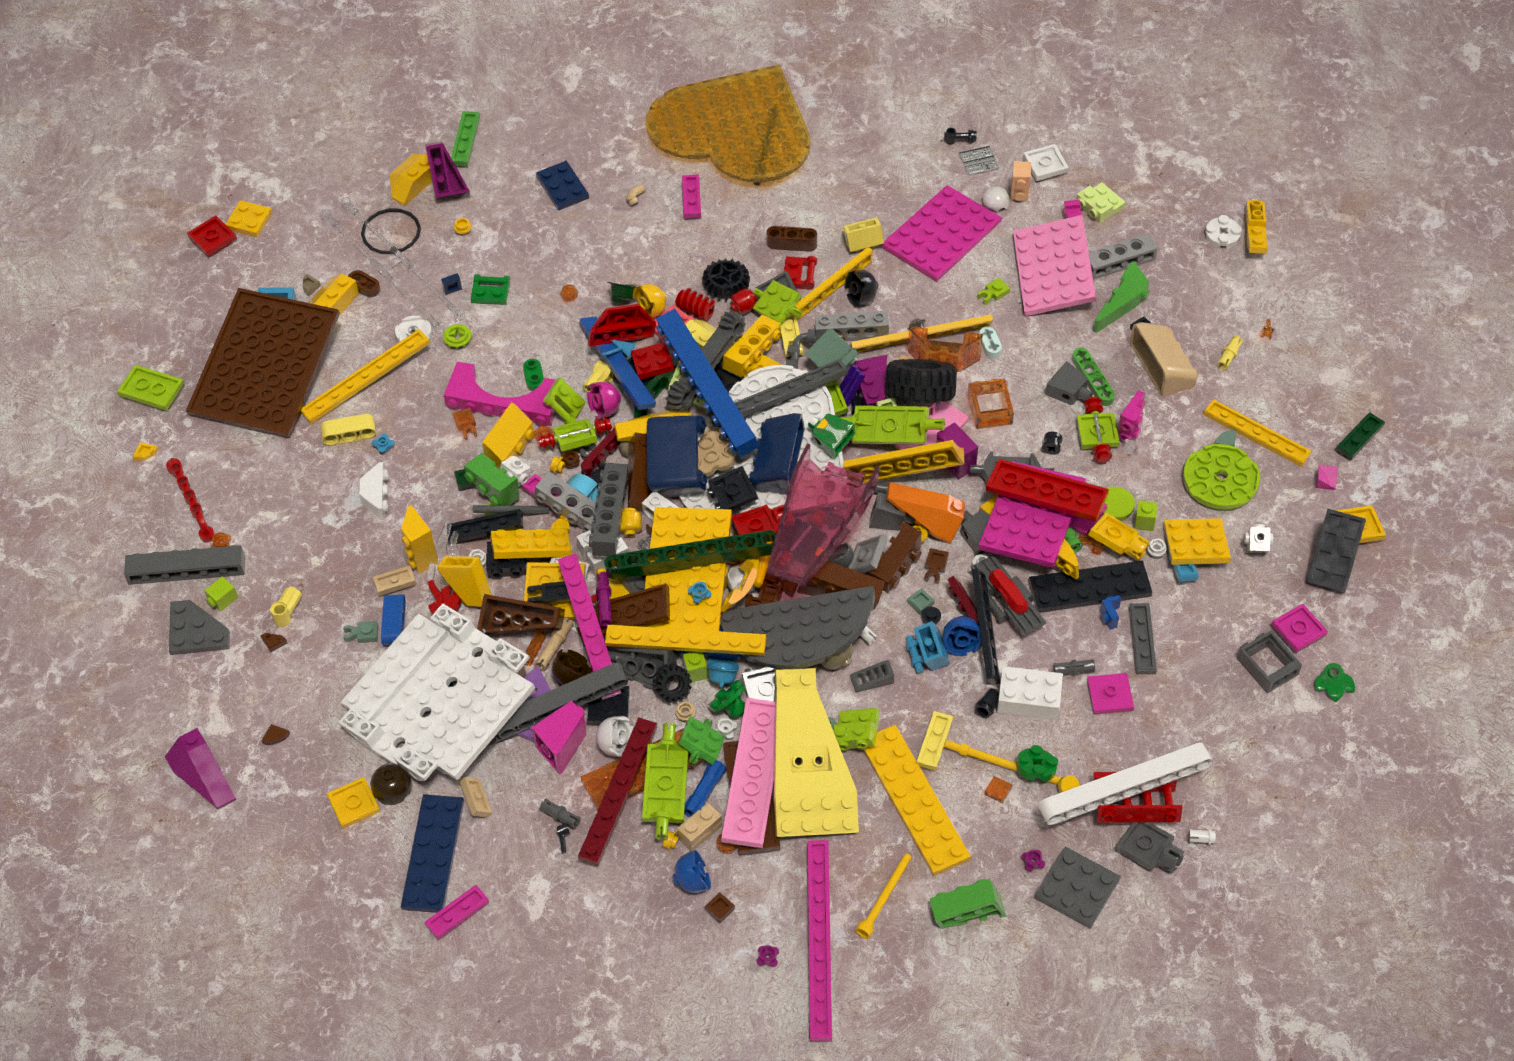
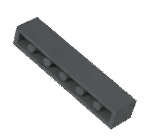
[124,545,245,585]

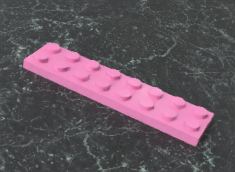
[721,698,775,848]

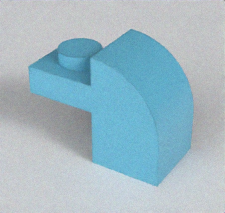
[566,474,600,502]

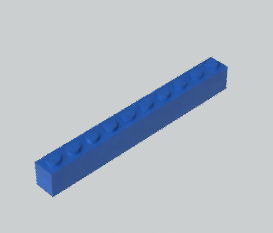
[656,308,759,458]

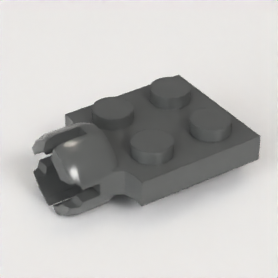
[1116,822,1184,872]

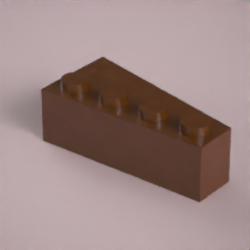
[477,594,565,635]

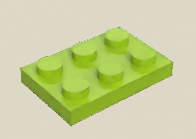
[117,365,184,411]

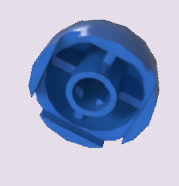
[942,616,982,656]
[673,850,711,894]

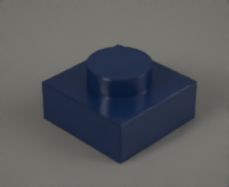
[441,273,462,295]

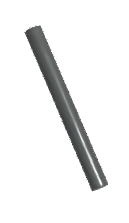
[472,505,549,513]

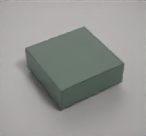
[907,588,935,615]

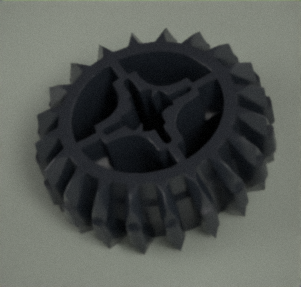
[702,258,750,302]

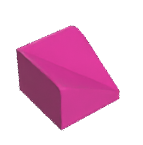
[1316,465,1338,490]

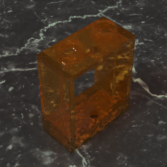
[968,378,1014,429]

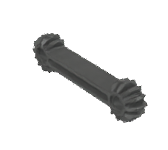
[666,311,746,412]

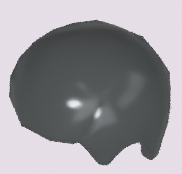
[824,542,854,567]

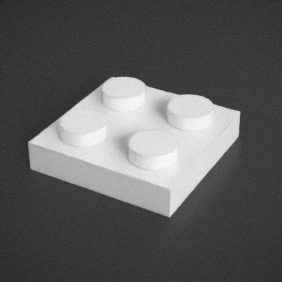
[1023,144,1069,181]

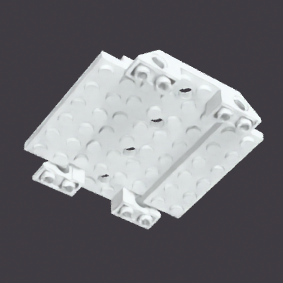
[338,604,535,781]

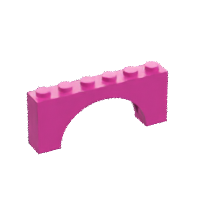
[443,361,560,426]

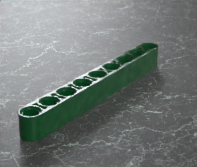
[604,530,779,580]

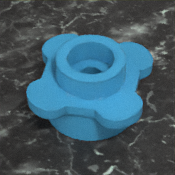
[372,434,394,453]
[688,582,711,603]

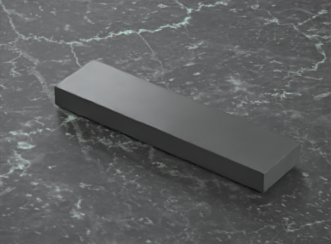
[1129,603,1157,674]

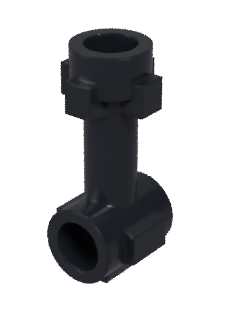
[944,128,977,145]

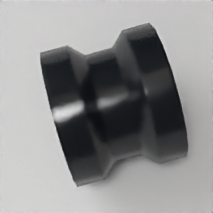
[1042,431,1063,455]

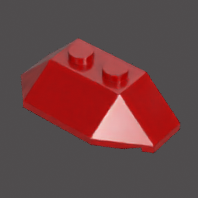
[587,304,656,347]

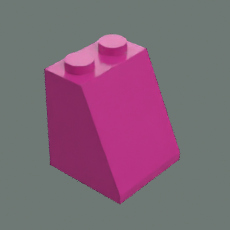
[532,700,587,775]

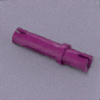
[596,572,612,627]

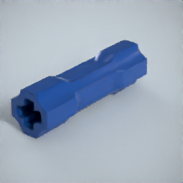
[684,760,727,818]

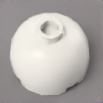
[596,716,634,757]

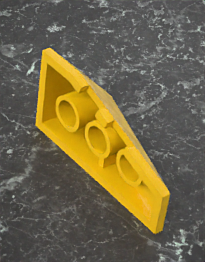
[614,410,691,441]

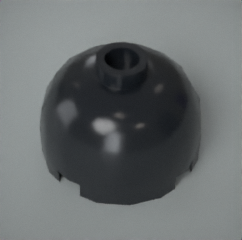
[845,270,878,306]

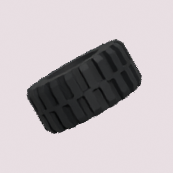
[885,359,957,403]

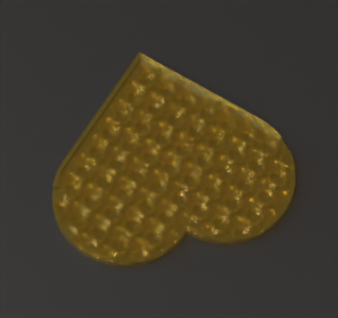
[646,64,810,183]

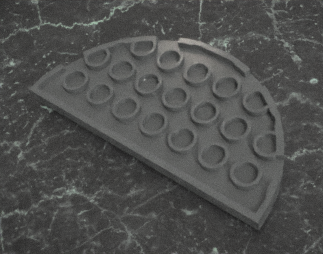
[721,586,875,669]

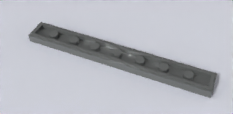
[703,359,848,431]

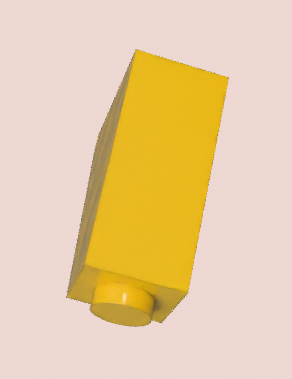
[437,556,492,607]

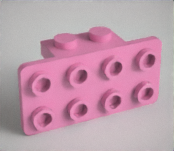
[895,402,968,450]

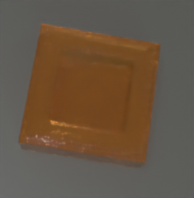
[984,776,1012,804]

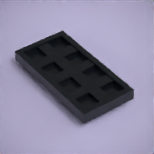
[1307,509,1366,594]

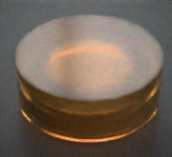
[716,834,737,854]

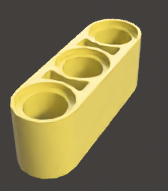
[320,414,376,445]

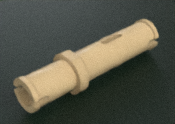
[534,617,574,670]

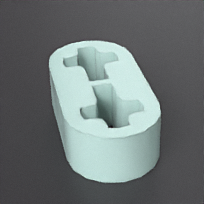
[979,327,1002,359]

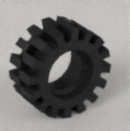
[653,663,692,702]

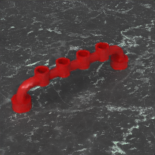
[166,458,215,543]

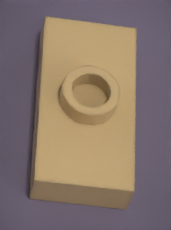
[373,565,416,596]
[459,777,492,817]

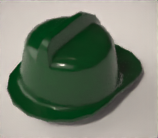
[607,282,640,304]

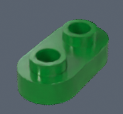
[523,359,544,391]

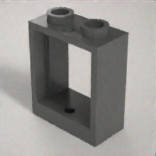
[1237,630,1302,694]

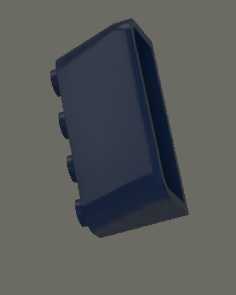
[749,413,805,495]

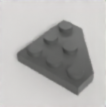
[169,600,230,655]

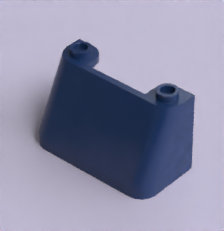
[647,415,707,498]

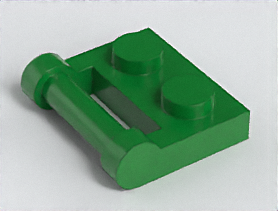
[470,274,510,305]

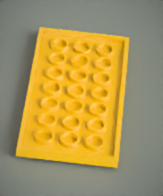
[645,507,732,631]

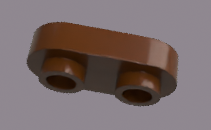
[348,270,380,296]

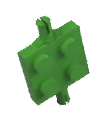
[678,716,725,765]

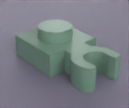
[343,621,378,643]

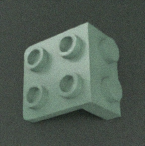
[806,329,858,367]

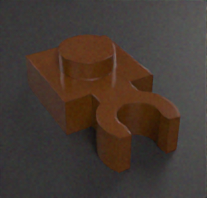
[925,548,949,584]

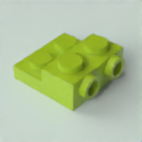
[833,708,880,751]

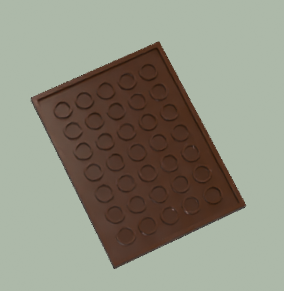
[186,288,340,438]

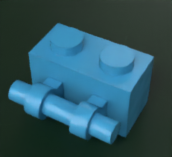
[905,621,950,673]

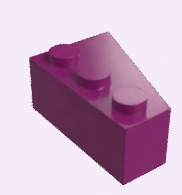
[425,141,470,198]
[852,354,887,406]

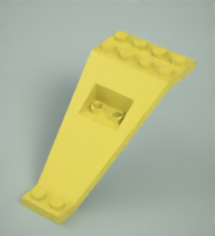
[774,668,859,837]

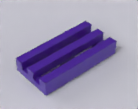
[839,365,865,406]

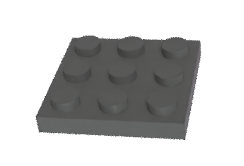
[1034,846,1121,929]

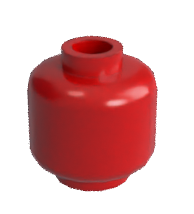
[730,288,757,315]

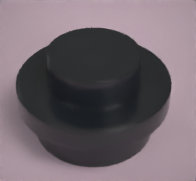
[922,606,941,625]

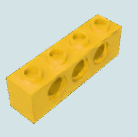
[723,314,781,377]

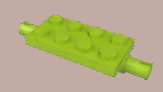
[839,406,945,445]
[642,722,689,840]

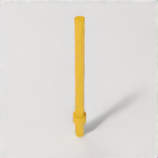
[944,740,1061,785]

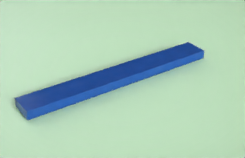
[579,316,656,410]

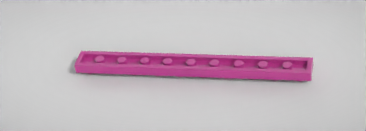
[808,840,832,1042]

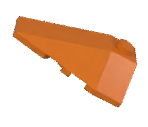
[886,482,965,544]

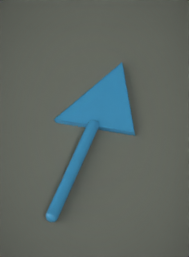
[602,340,636,358]

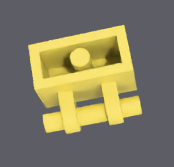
[842,217,884,252]

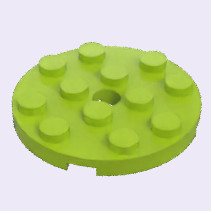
[1183,444,1260,510]

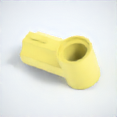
[583,360,615,392]
[270,586,302,627]

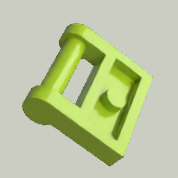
[543,377,586,424]

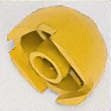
[633,284,667,319]

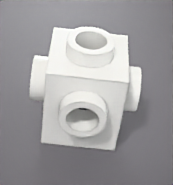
[500,456,530,487]
[1244,524,1273,554]

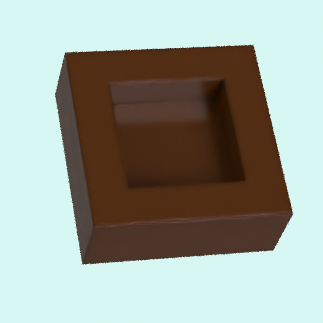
[705,892,735,923]

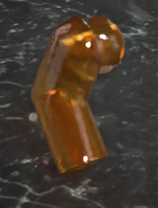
[1079,534,1104,554]

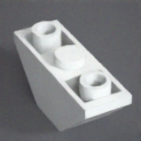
[359,462,389,519]

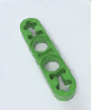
[1072,348,1115,406]

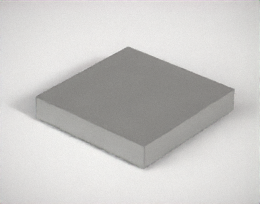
[848,534,888,573]

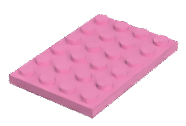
[1013,215,1097,316]

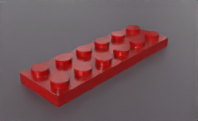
[986,459,1109,522]

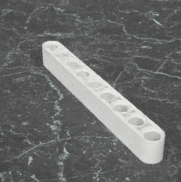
[1038,743,1213,825]

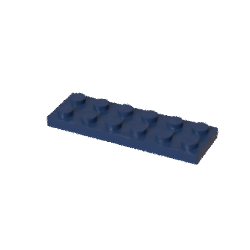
[401,794,464,913]

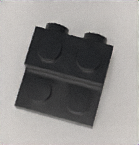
[707,466,758,514]
[486,542,527,578]

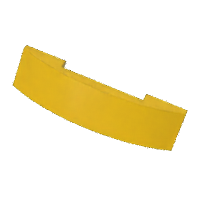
[721,557,759,613]

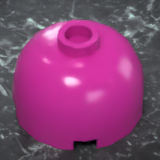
[587,381,621,419]

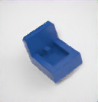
[1100,595,1121,630]

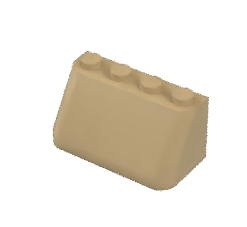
[1130,322,1198,397]

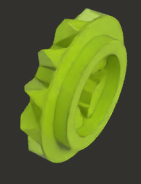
[443,324,472,349]

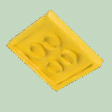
[1163,518,1231,565]
[524,562,586,620]

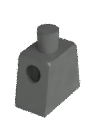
[1045,361,1093,405]
[869,492,915,531]
[961,510,990,555]

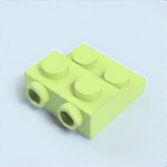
[1076,182,1126,223]

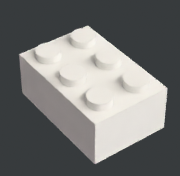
[997,666,1063,720]

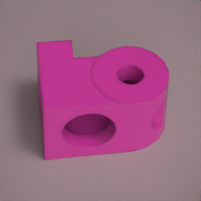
[1063,200,1082,219]

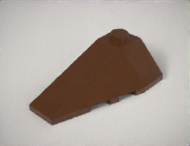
[628,432,653,511]

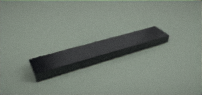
[972,568,1001,685]

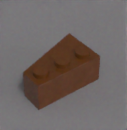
[869,521,922,593]

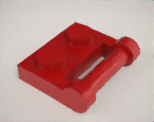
[784,256,818,290]

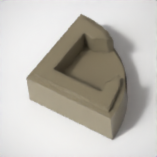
[303,274,321,296]

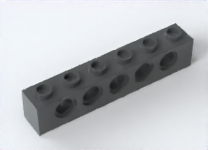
[589,463,628,556]

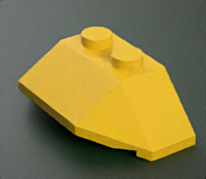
[390,154,432,206]

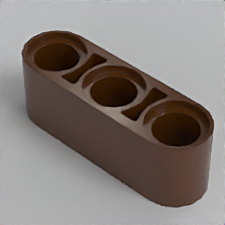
[766,226,817,252]

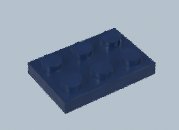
[536,160,589,211]

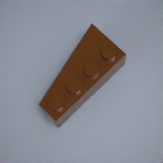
[797,555,885,609]

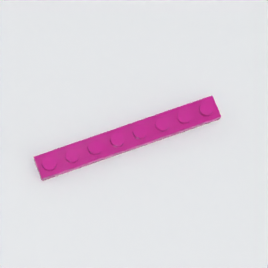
[558,553,621,700]

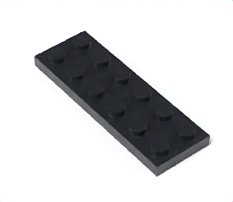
[1028,560,1153,613]

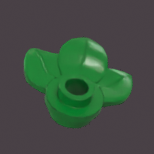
[1315,663,1355,702]

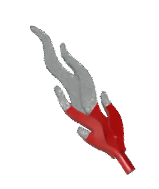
[427,511,462,614]

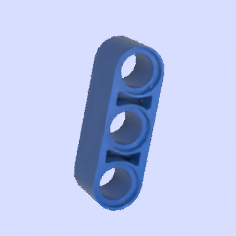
[381,594,406,645]

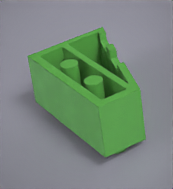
[464,453,520,506]
[930,879,1007,929]

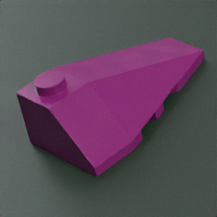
[165,728,236,809]

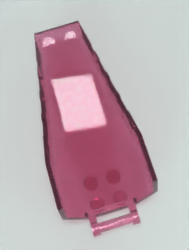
[767,443,879,586]

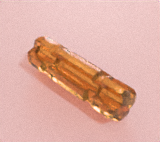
[524,631,546,666]

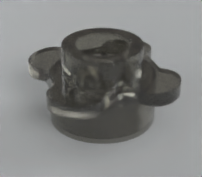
[907,319,926,331]

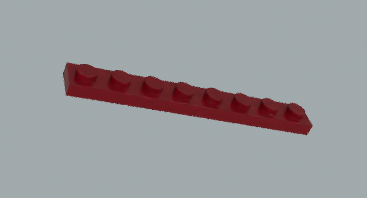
[578,717,658,866]

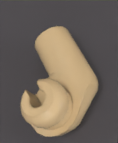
[626,184,645,205]

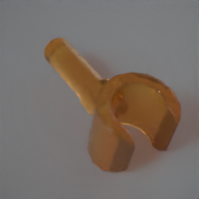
[1261,319,1274,340]

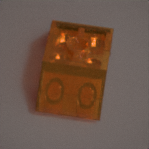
[908,327,983,372]

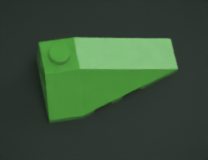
[1094,261,1150,333]

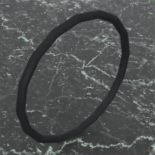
[361,208,421,254]

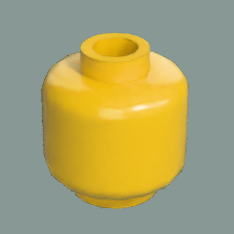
[620,508,642,537]

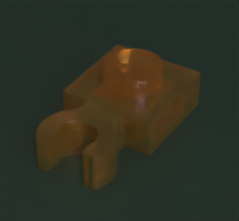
[452,408,477,440]

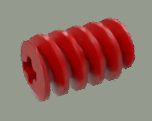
[675,288,715,321]

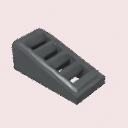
[850,660,894,692]

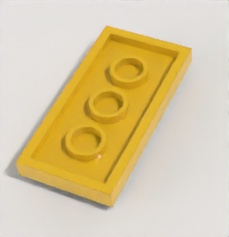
[490,528,572,559]

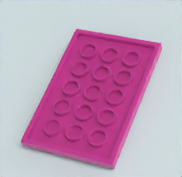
[882,185,1002,282]
[979,461,1086,568]

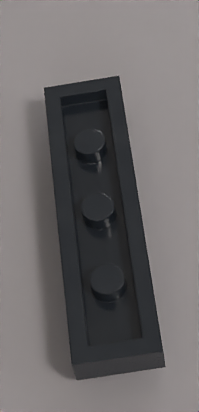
[447,509,524,544]

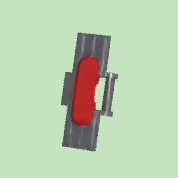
[971,555,1046,636]

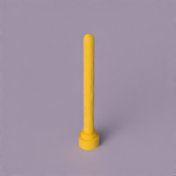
[855,853,911,939]

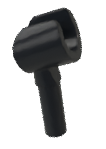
[557,823,570,854]

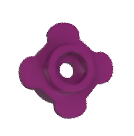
[1021,850,1045,872]
[757,945,779,967]

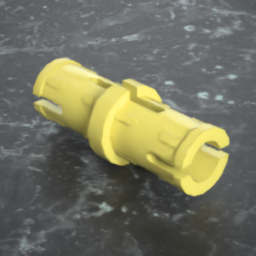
[1217,335,1243,370]

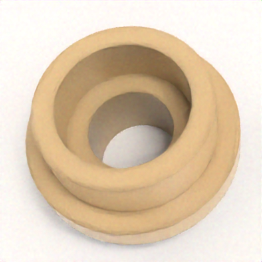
[675,702,696,721]

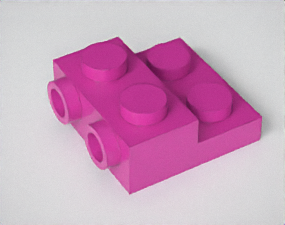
[1118,390,1146,444]

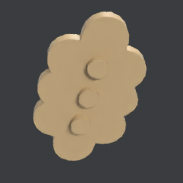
[698,427,737,477]

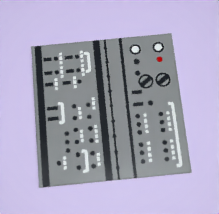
[959,146,1000,175]

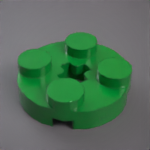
[1016,745,1058,782]

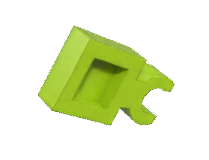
[977,278,1010,305]

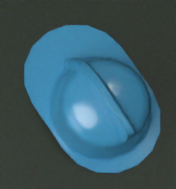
[707,658,739,688]

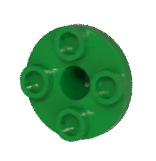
[709,680,745,718]

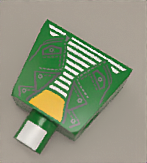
[808,413,856,459]

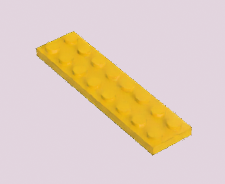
[862,725,971,877]

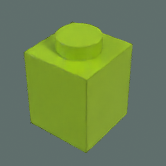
[1134,500,1158,531]
[204,576,238,612]
[683,652,708,682]

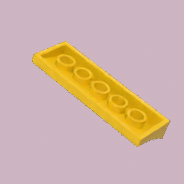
[843,440,964,485]

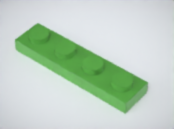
[451,111,480,166]

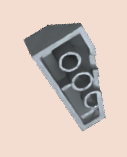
[606,646,677,690]

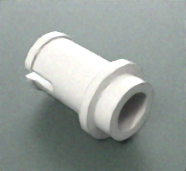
[860,626,878,645]
[1189,828,1216,845]

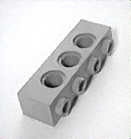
[1089,233,1158,280]
[815,311,889,342]
[534,471,598,532]

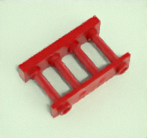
[1093,772,1183,823]

